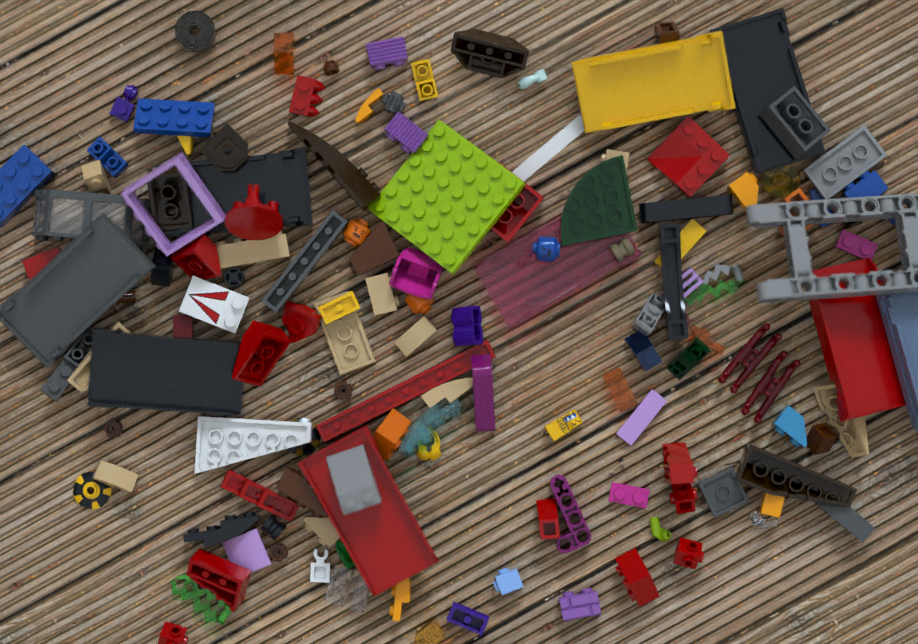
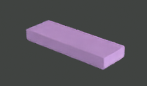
[616,389,667,445]

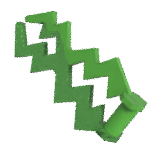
[171,575,232,625]

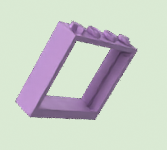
[122,152,226,256]

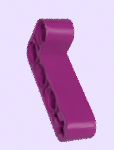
[471,354,495,432]
[549,474,591,553]

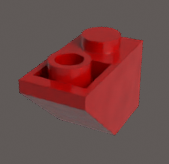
[536,498,560,540]

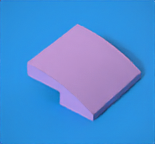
[222,528,272,572]

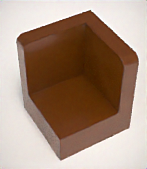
[806,423,838,455]

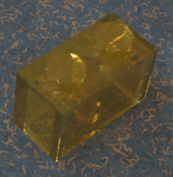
[415,617,446,644]

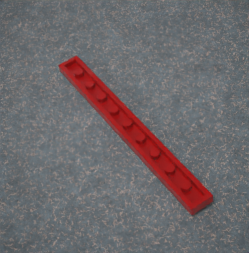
[316,340,496,442]

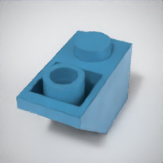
[772,405,807,448]

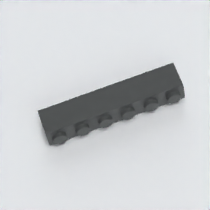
[261,210,348,313]

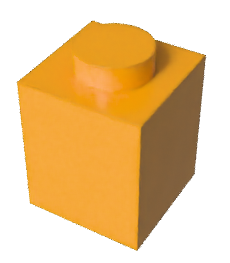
[758,492,785,518]

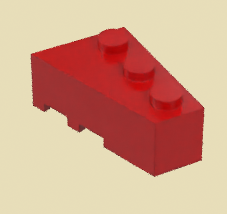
[662,442,697,484]
[186,549,251,612]

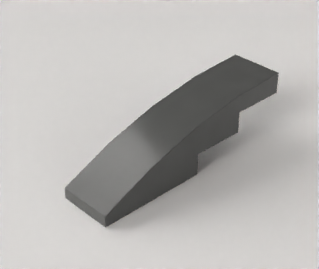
[813,501,875,543]

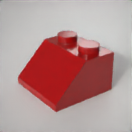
[170,234,221,280]

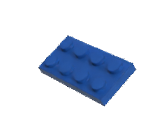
[133,98,215,138]

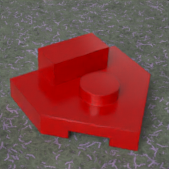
[281,301,322,344]

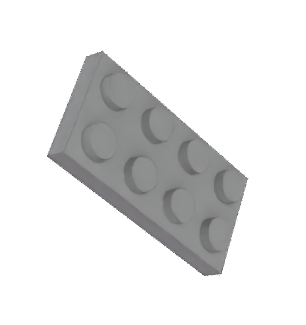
[803,125,888,199]

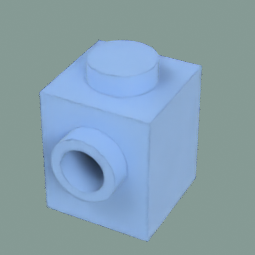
[493,567,523,595]

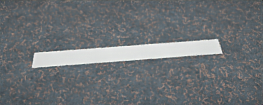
[512,115,584,181]

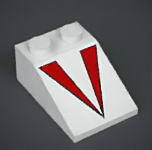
[179,276,249,333]

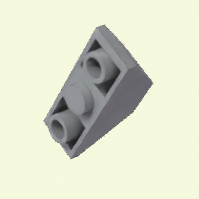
[631,292,665,337]

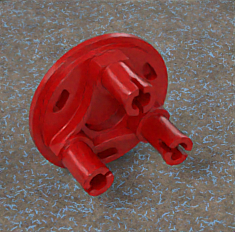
[225,184,283,240]

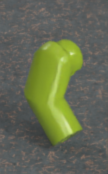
[649,516,672,542]

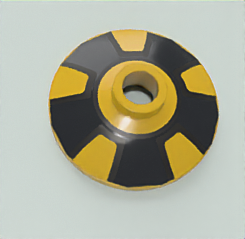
[73,471,112,510]

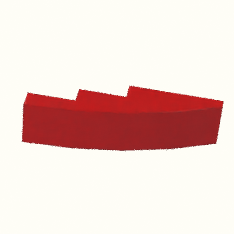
[220,469,299,522]

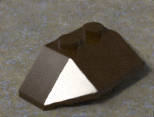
[450,29,529,78]

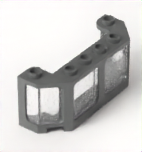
[31,189,152,250]

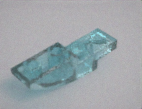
[399,399,463,457]

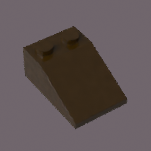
[147,167,193,230]

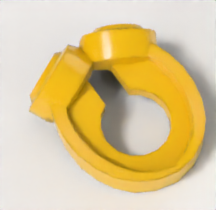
[416,429,442,461]

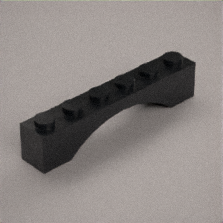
[658,223,689,341]

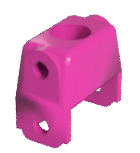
[389,247,443,300]

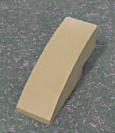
[421,378,473,408]

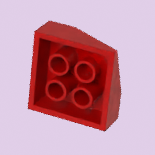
[647,116,730,199]
[490,162,544,243]

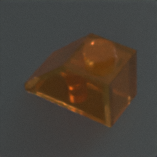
[274,33,295,75]

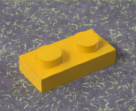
[318,291,361,325]

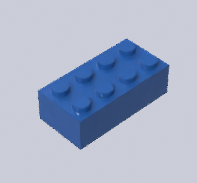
[0,145,55,228]

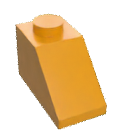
[727,172,759,212]

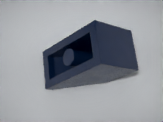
[625,331,662,372]

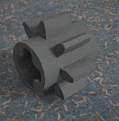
[382,91,406,115]

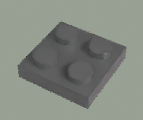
[698,466,749,518]

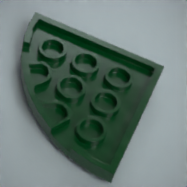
[560,155,638,246]

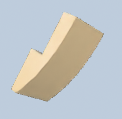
[394,315,437,357]
[93,461,138,493]

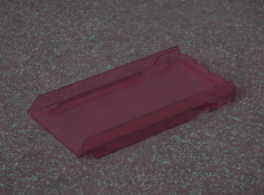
[474,215,642,329]

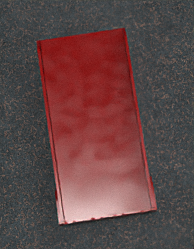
[809,258,906,422]
[298,425,439,596]

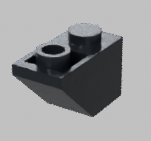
[150,246,175,287]

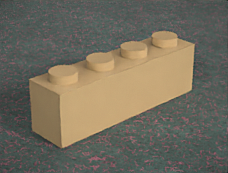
[214,231,291,270]

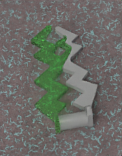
[682,264,746,305]

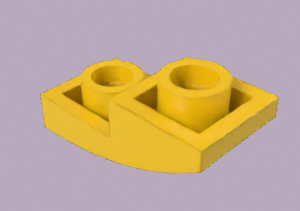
[411,58,439,101]

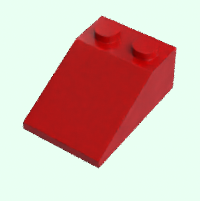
[232,320,291,386]

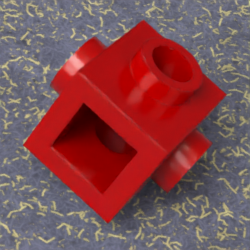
[669,483,698,514]
[673,537,704,569]
[158,621,189,644]

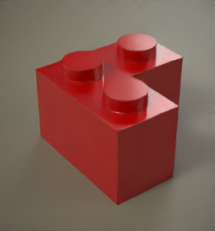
[615,548,660,607]

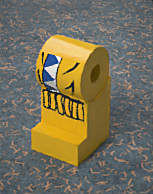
[544,409,583,441]

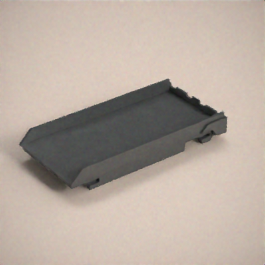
[0,213,155,368]

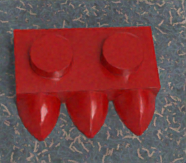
[289,75,325,117]

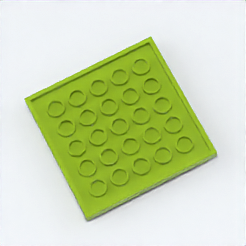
[368,120,526,275]

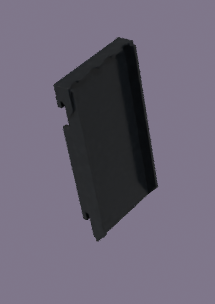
[709,8,826,175]
[155,148,313,237]
[87,327,244,415]

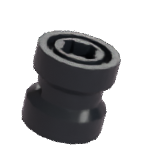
[260,514,287,541]

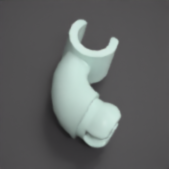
[517,69,547,89]

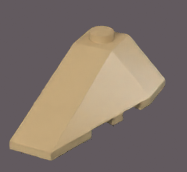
[813,381,869,458]

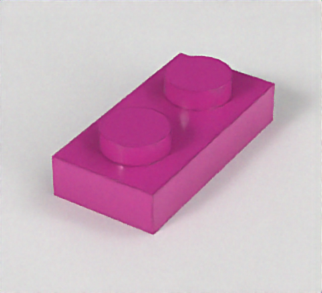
[835,229,878,260]
[608,482,650,508]

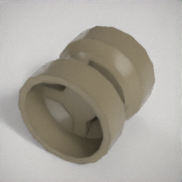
[609,237,635,263]

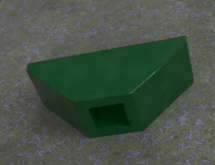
[666,336,711,380]

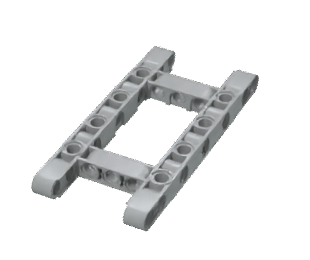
[745,193,918,303]

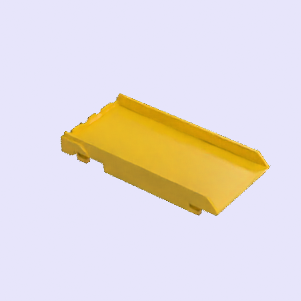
[571,30,735,133]

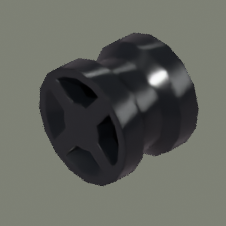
[224,268,245,287]

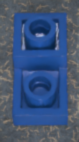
[87,136,129,178]

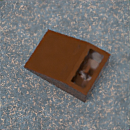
[275,467,328,518]

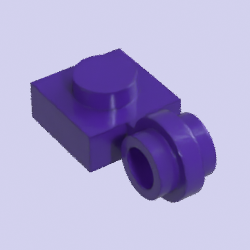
[109,85,139,123]

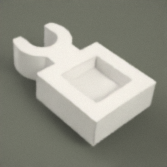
[310,549,330,583]

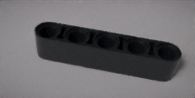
[639,195,734,224]

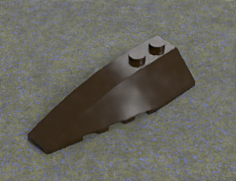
[287,121,381,211]
[735,443,857,507]

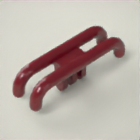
[718,323,782,394]
[741,351,801,424]

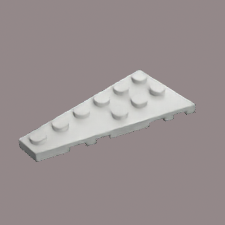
[194,416,313,474]

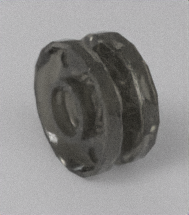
[175,10,216,53]

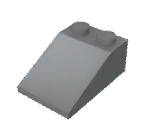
[326,445,382,515]

